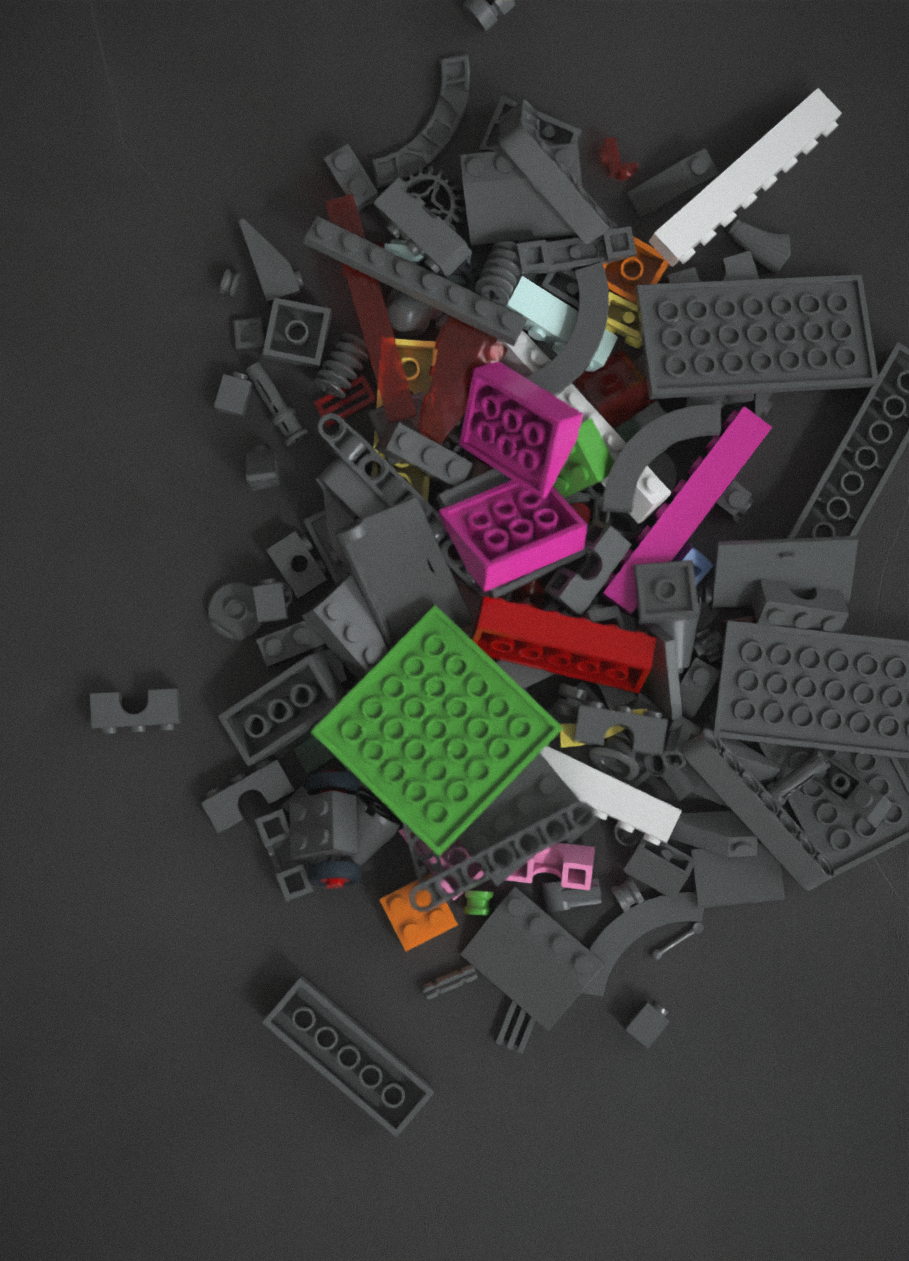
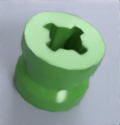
[464,890,494,915]

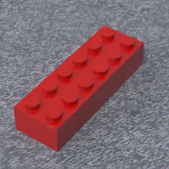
[471,596,656,693]

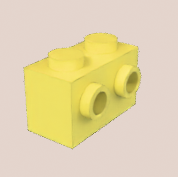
[605,292,643,349]

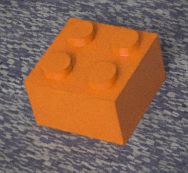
[603,236,669,305]
[379,872,458,951]

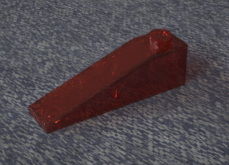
[418,316,508,445]

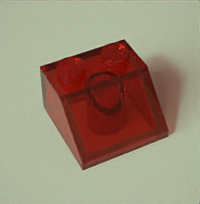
[574,350,655,429]

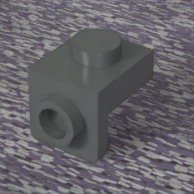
[581,605,626,630]

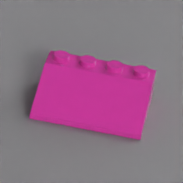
[459,361,583,499]
[439,480,587,592]

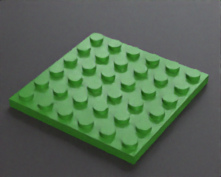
[311,605,563,856]

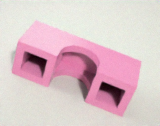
[506,843,595,890]

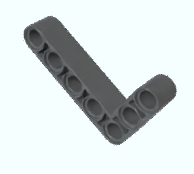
[498,100,612,245]

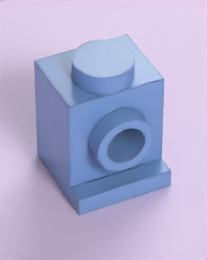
[671,541,714,586]

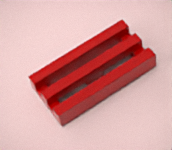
[313,375,377,428]

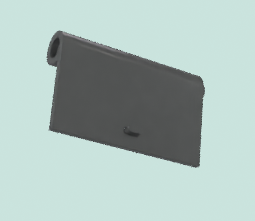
[335,496,474,652]
[703,536,858,609]

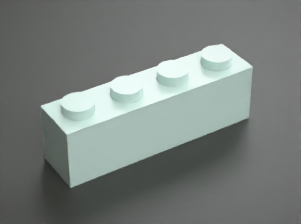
[503,276,618,372]

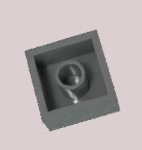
[263,297,332,370]

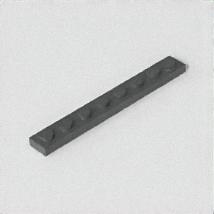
[303,216,527,346]

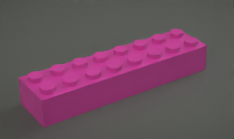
[601,406,772,616]

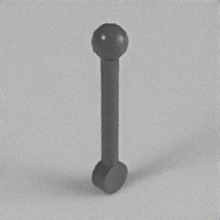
[651,922,704,960]

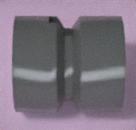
[461,0,515,32]

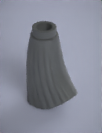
[728,219,791,274]

